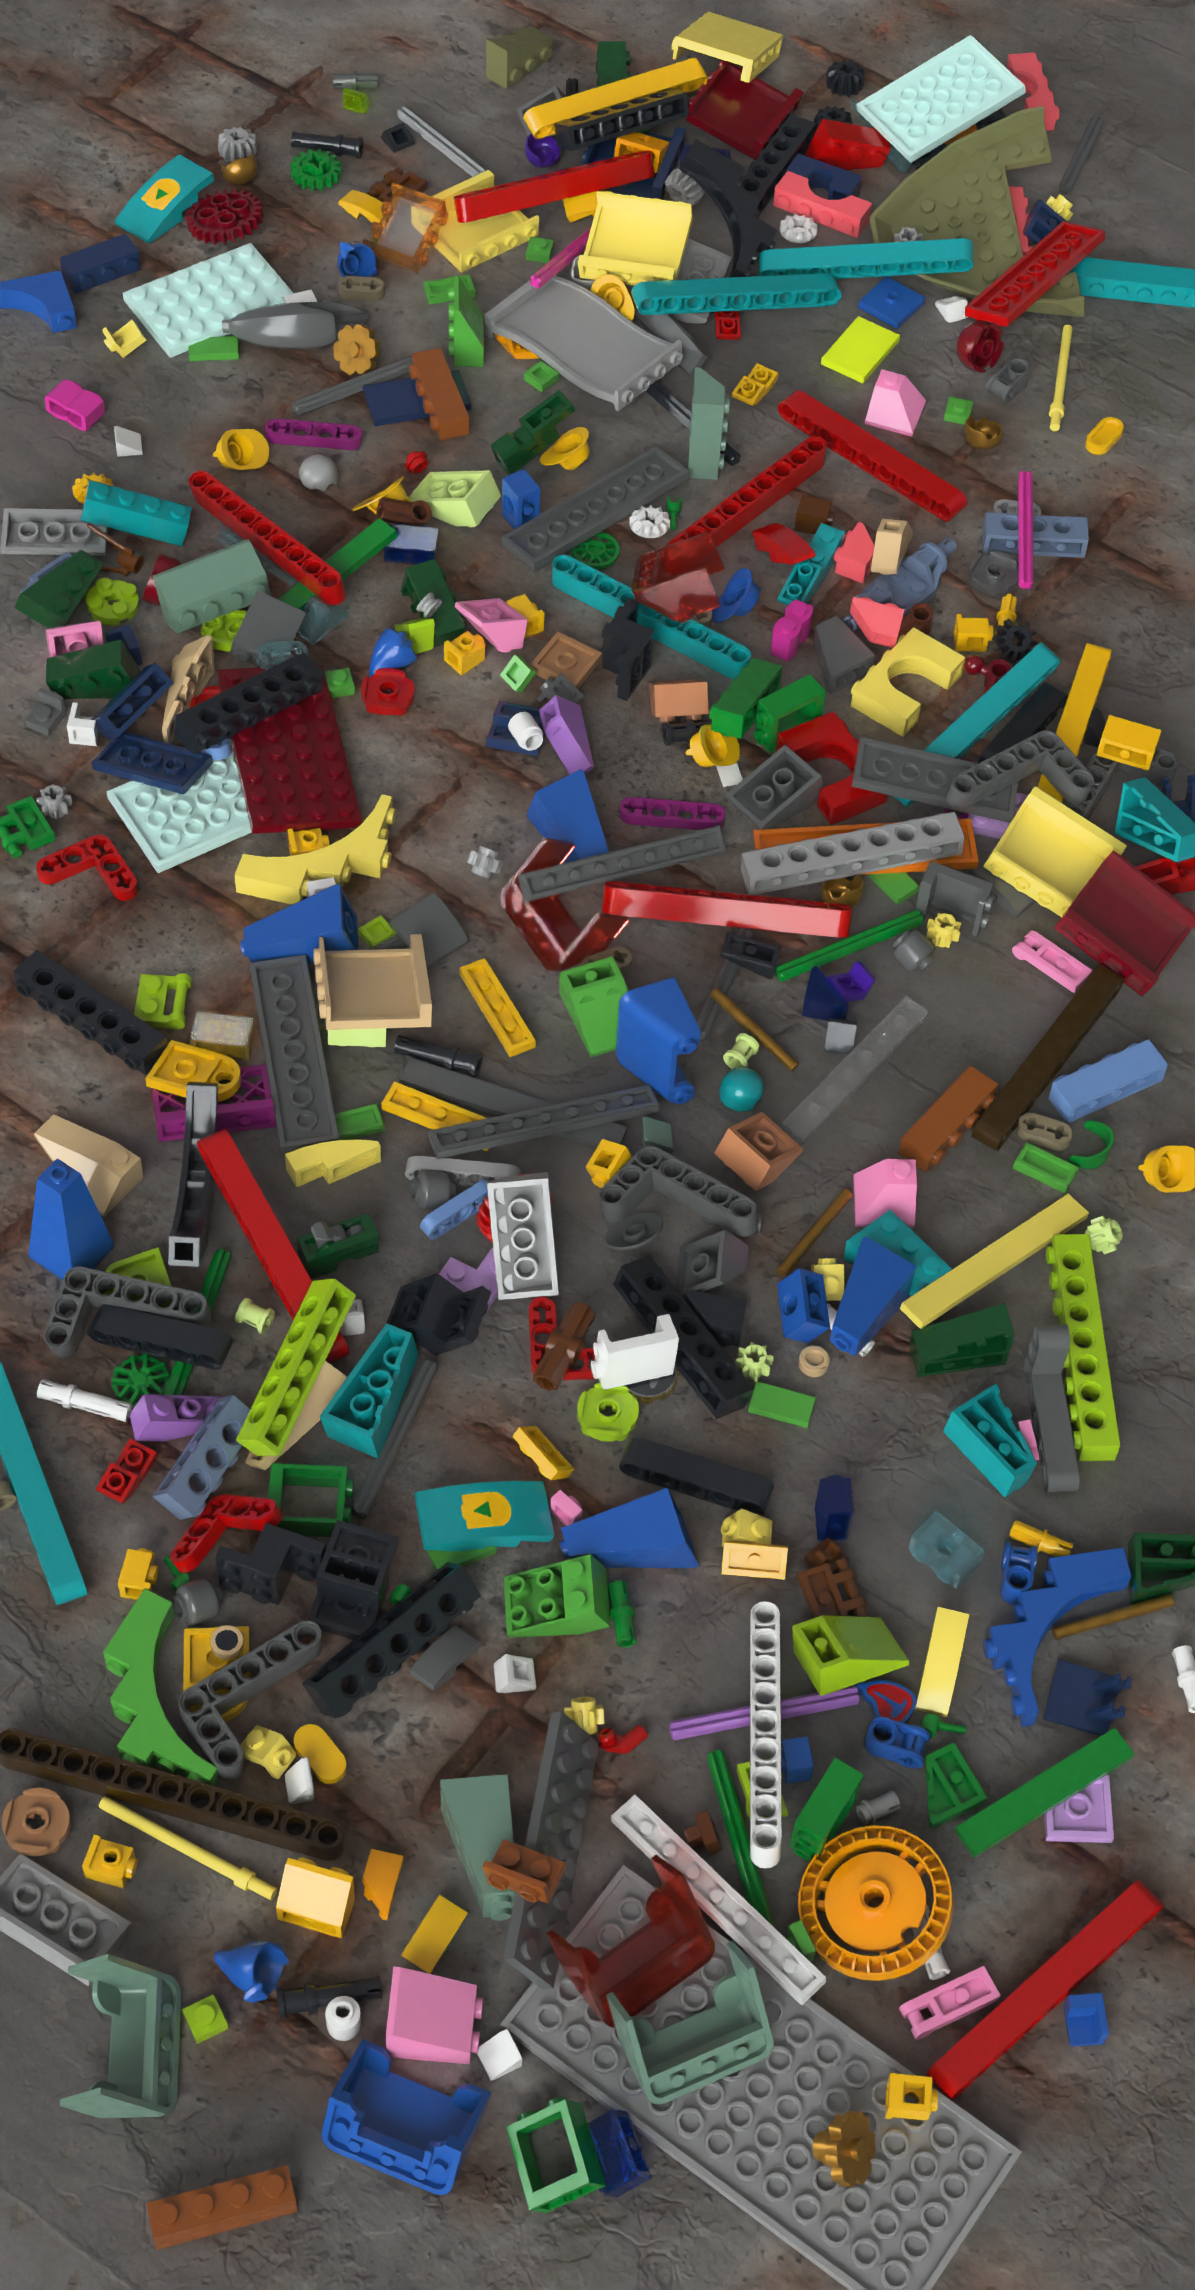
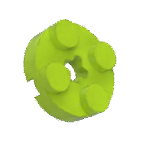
[86,578,140,626]
[577,1382,639,1442]

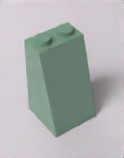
[440,1774,516,1921]

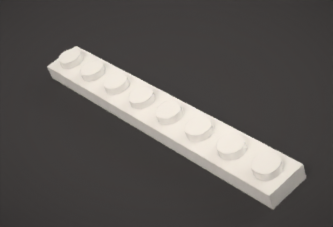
[611,1795,826,2005]

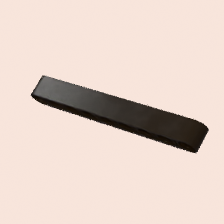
[971,964,1125,1151]

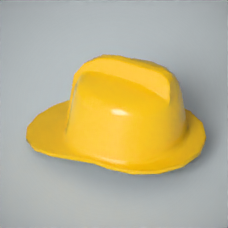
[590,275,635,322]
[539,427,590,470]
[213,429,269,470]
[352,476,410,514]
[685,725,740,768]
[1138,1145,1195,1193]

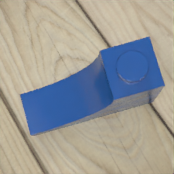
[0,270,77,333]

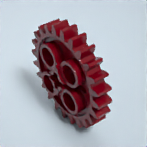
[186,188,264,245]

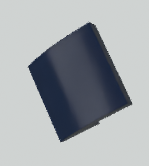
[1023,199,1067,244]
[486,701,545,757]

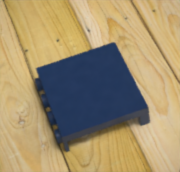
[578,127,686,200]

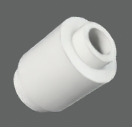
[508,712,543,751]
[325,1996,361,2041]

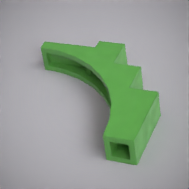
[103,1589,219,1786]

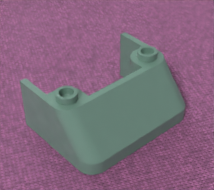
[606,1941,774,2104]
[60,1954,181,2118]

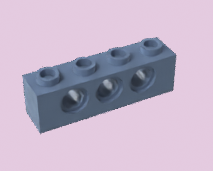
[982,512,1089,558]
[152,1395,250,1520]

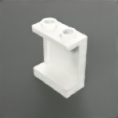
[591,1314,679,1390]

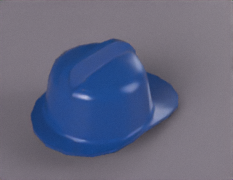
[712,568,760,623]

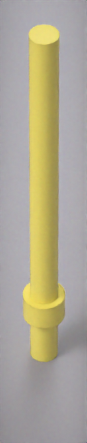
[1049,325,1073,431]
[99,1796,277,1901]

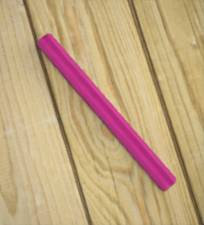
[529,226,592,289]
[1018,471,1033,589]

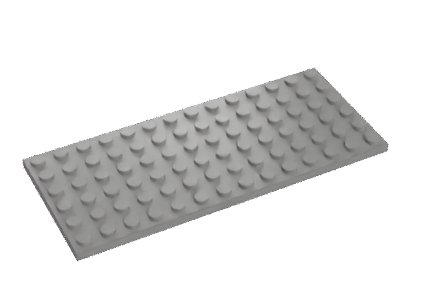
[500,1865,1022,2290]

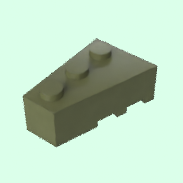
[486,26,552,89]

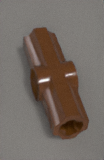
[533,1302,595,1391]

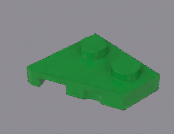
[924,1742,988,1830]

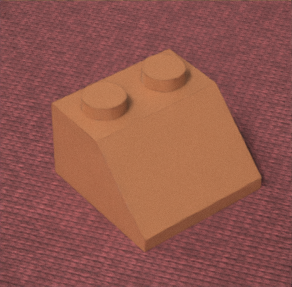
[648,679,709,722]
[714,1112,804,1191]

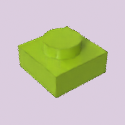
[182,1994,229,2044]

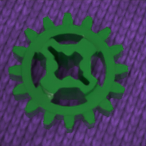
[290,149,342,192]

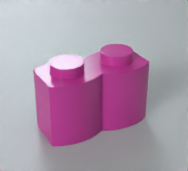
[45,379,105,431]
[770,599,813,661]

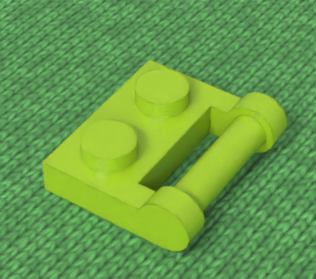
[134,973,192,1030]

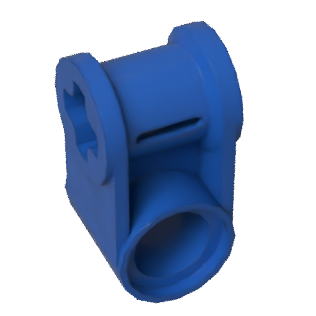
[1000,1541,1038,1606]
[864,1717,930,1769]

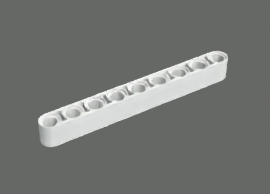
[750,1601,782,1868]

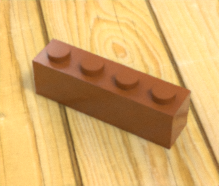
[409,348,469,441]
[898,1065,998,1173]
[146,2165,298,2250]

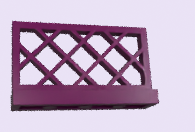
[152,1064,276,1142]

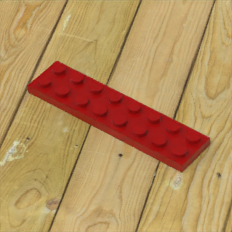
[965,221,1105,327]

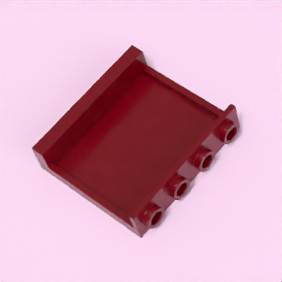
[686,60,804,160]
[1054,850,1195,997]

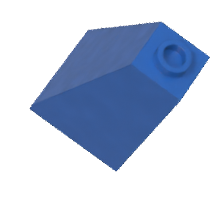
[526,769,609,863]
[240,884,359,964]
[28,1158,114,1288]
[829,1236,916,1356]
[559,1488,700,1568]

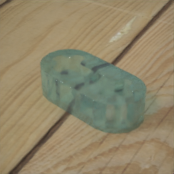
[256,641,308,670]

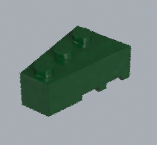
[596,41,631,87]
[15,550,104,628]
[400,559,467,648]
[46,640,141,699]
[909,1303,1014,1377]
[1128,1533,1195,1605]

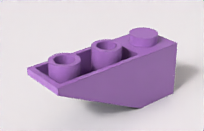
[539,695,594,774]
[129,1394,227,1442]

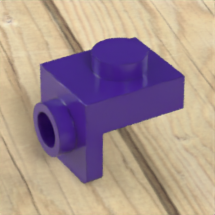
[824,961,875,1003]

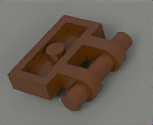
[367,168,427,213]
[796,1557,869,1619]

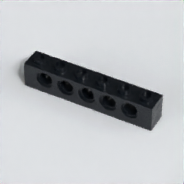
[554,88,689,151]
[740,114,816,218]
[174,652,323,755]
[13,950,168,1075]
[613,1256,754,1419]
[302,1562,481,1719]

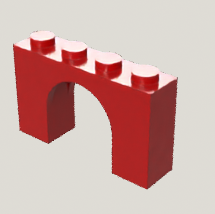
[776,711,888,825]

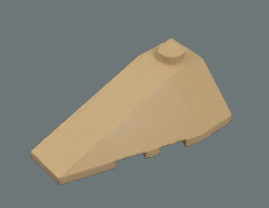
[162,635,215,744]
[34,1114,144,1217]
[245,1361,347,1470]

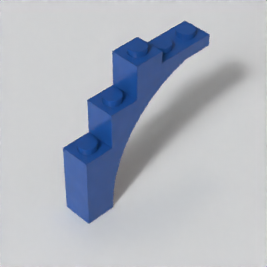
[983,1548,1131,1727]

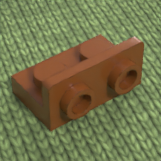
[482,1839,566,1904]

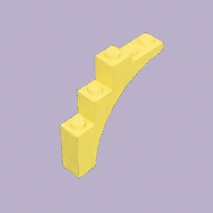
[235,794,396,905]

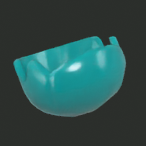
[719,1066,764,1111]

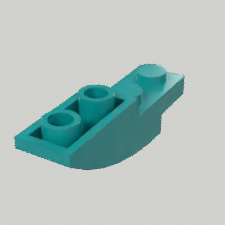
[777,523,845,605]

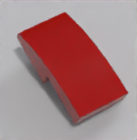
[714,311,741,340]
[95,1439,159,1505]

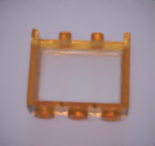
[362,182,448,274]

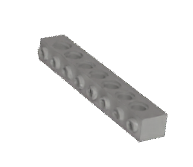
[740,812,965,895]

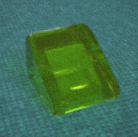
[343,87,370,115]

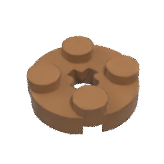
[2,1788,71,1857]

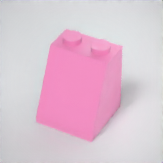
[386,1966,483,2064]

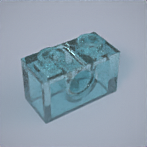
[908,1510,985,1589]

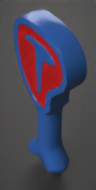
[854,1680,917,1724]

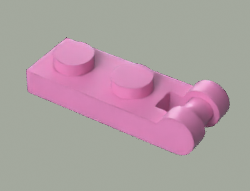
[1012,930,1093,993]
[899,1966,1001,2040]

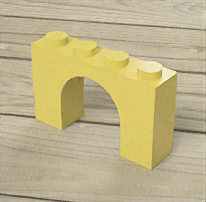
[851,627,966,737]

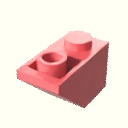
[834,522,874,583]
[850,597,905,648]

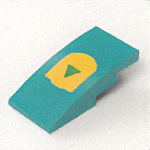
[114,154,214,244]
[414,1481,555,1552]

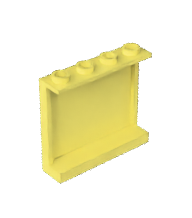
[672,11,783,83]
[411,170,539,273]
[578,191,693,285]
[983,786,1127,917]

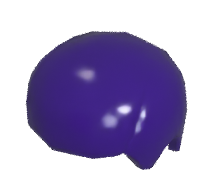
[525,133,561,168]

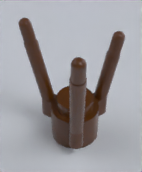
[87,523,144,577]

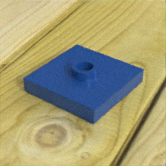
[858,276,926,329]

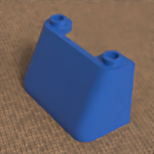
[615,977,701,1104]
[321,2039,491,2195]

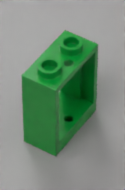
[754,674,826,753]
[268,1463,354,1537]
[789,1758,864,1861]
[506,2097,606,2213]

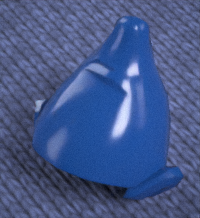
[337,241,379,277]
[369,627,417,677]
[214,1941,289,2003]

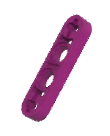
[265,418,362,450]
[619,797,726,830]

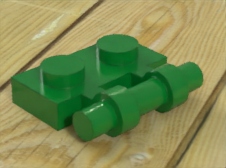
[0,796,56,858]

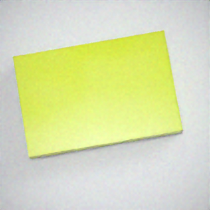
[821,316,900,384]

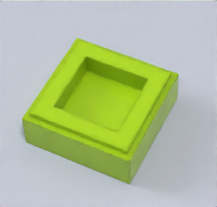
[358,915,396,948]

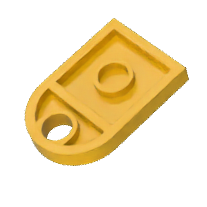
[145,1040,241,1102]
[183,1626,250,1722]

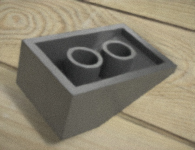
[725,745,824,830]

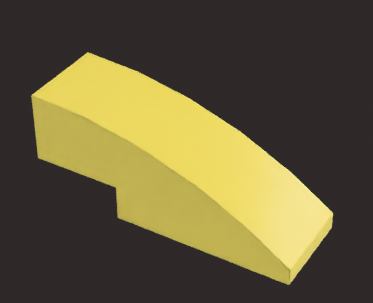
[285,1140,381,1187]
[915,1607,969,1717]

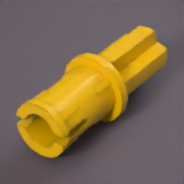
[995,594,1017,635]
[1009,1521,1073,1557]

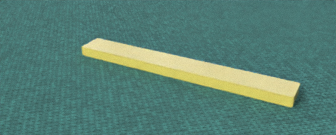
[900,1193,1089,1329]

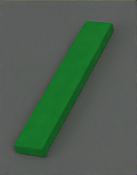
[278,518,398,612]
[954,1728,1135,1858]

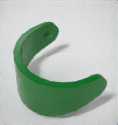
[1068,1120,1114,1169]

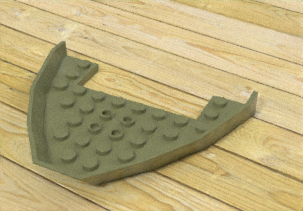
[869,106,1084,317]

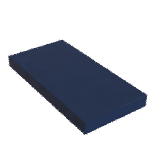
[363,370,471,427]
[91,732,213,795]

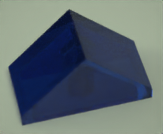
[802,965,849,1021]

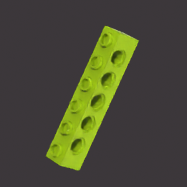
[236,1279,356,1456]

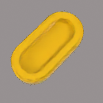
[1085,417,1124,455]
[294,1724,347,1784]

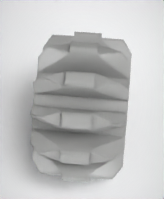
[218,126,257,162]
[664,166,705,206]

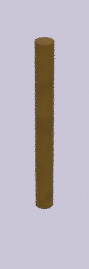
[710,988,799,1072]
[776,1189,853,1277]
[1051,1594,1174,1640]

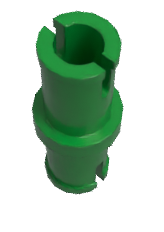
[608,1580,637,1648]

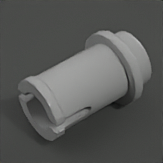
[856,1790,901,1825]

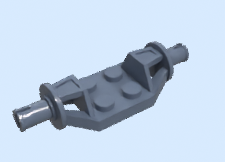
[843,537,957,632]

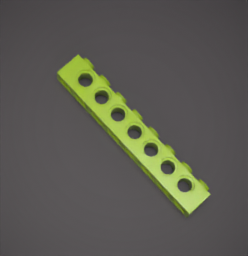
[1045,1234,1120,1461]

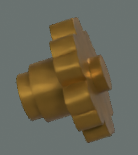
[333,324,381,375]
[812,2111,876,2187]

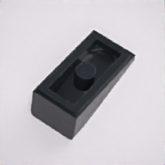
[720,932,781,979]

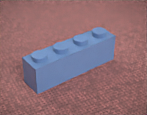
[1048,1039,1168,1124]

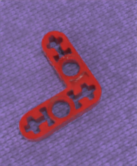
[36,835,138,901]
[528,1296,595,1380]
[170,1494,283,1573]

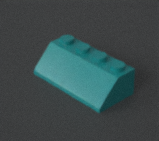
[81,480,192,546]

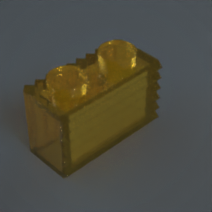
[190,1010,255,1061]

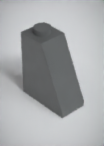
[813,615,875,694]

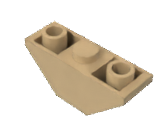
[871,519,913,575]

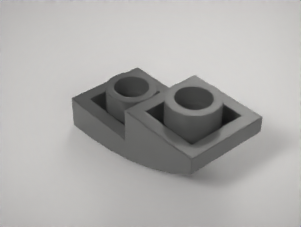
[409,1625,480,1691]

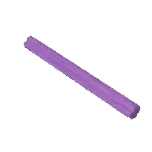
[669,1685,860,1740]

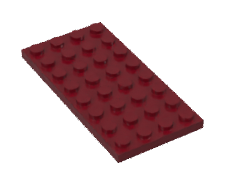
[216,665,362,834]

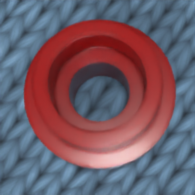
[405,451,429,474]

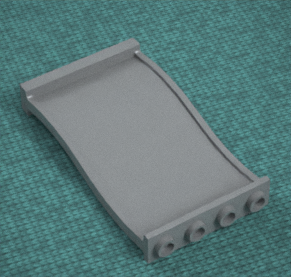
[484,275,683,411]

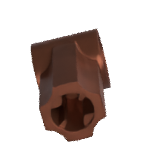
[376,497,432,530]
[895,603,933,646]

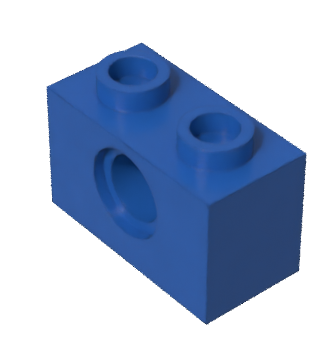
[502,469,540,529]
[777,1268,830,1343]

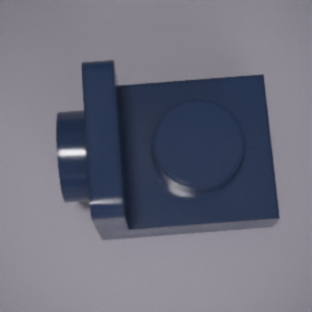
[104,624,142,665]

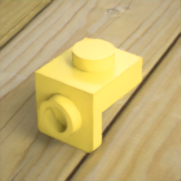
[102,320,147,358]
[811,1258,844,1301]
[721,1508,773,1547]
[241,1724,297,1779]

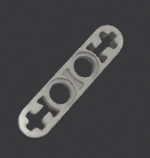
[405,1156,521,1187]

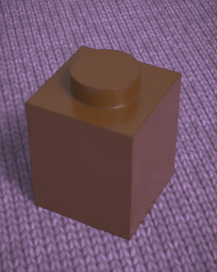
[795,495,835,535]

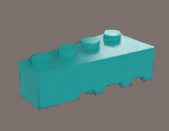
[320,1323,419,1459]

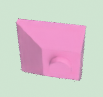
[865,369,926,437]
[455,598,528,652]
[45,621,104,657]
[853,1159,917,1228]

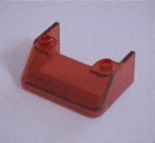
[631,531,725,623]
[500,838,629,972]
[546,1855,715,2028]

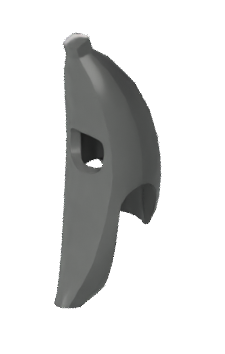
[222,302,369,350]

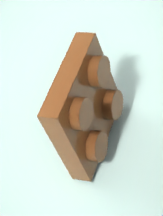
[530,631,603,689]

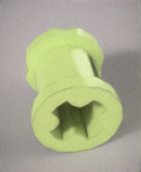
[723,1033,759,1069]
[235,1298,275,1335]

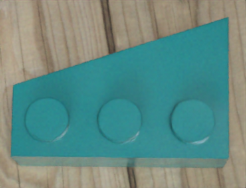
[1115,777,1195,862]
[843,1210,952,1296]
[943,1384,1037,1498]

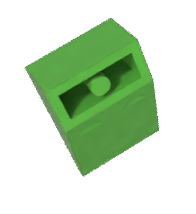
[449,276,484,367]
[559,956,628,1058]
[504,1554,611,1638]

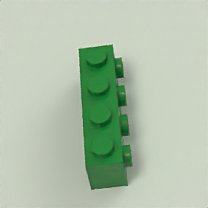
[709,658,783,739]

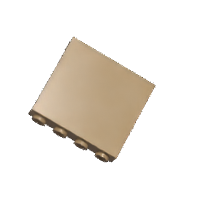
[313,934,432,1030]

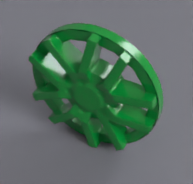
[571,532,620,570]
[111,1353,170,1408]

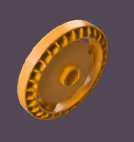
[798,1825,954,1981]

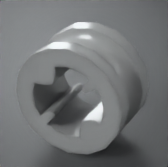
[416,592,442,619]

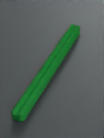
[774,910,924,982]
[164,1249,231,1395]
[707,1750,775,1928]

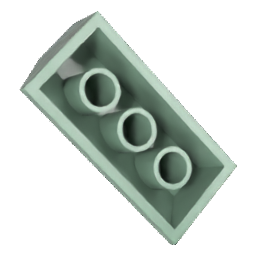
[688,367,730,480]
[153,539,271,634]

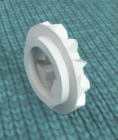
[780,213,817,243]
[629,505,670,538]

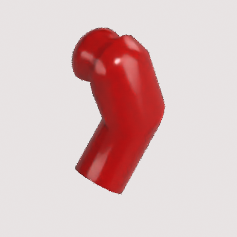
[598,1724,648,1754]

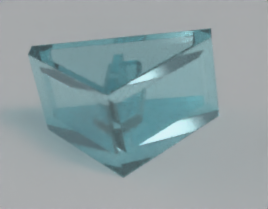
[297,596,349,645]

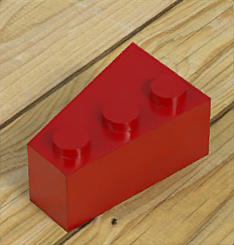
[804,118,891,170]

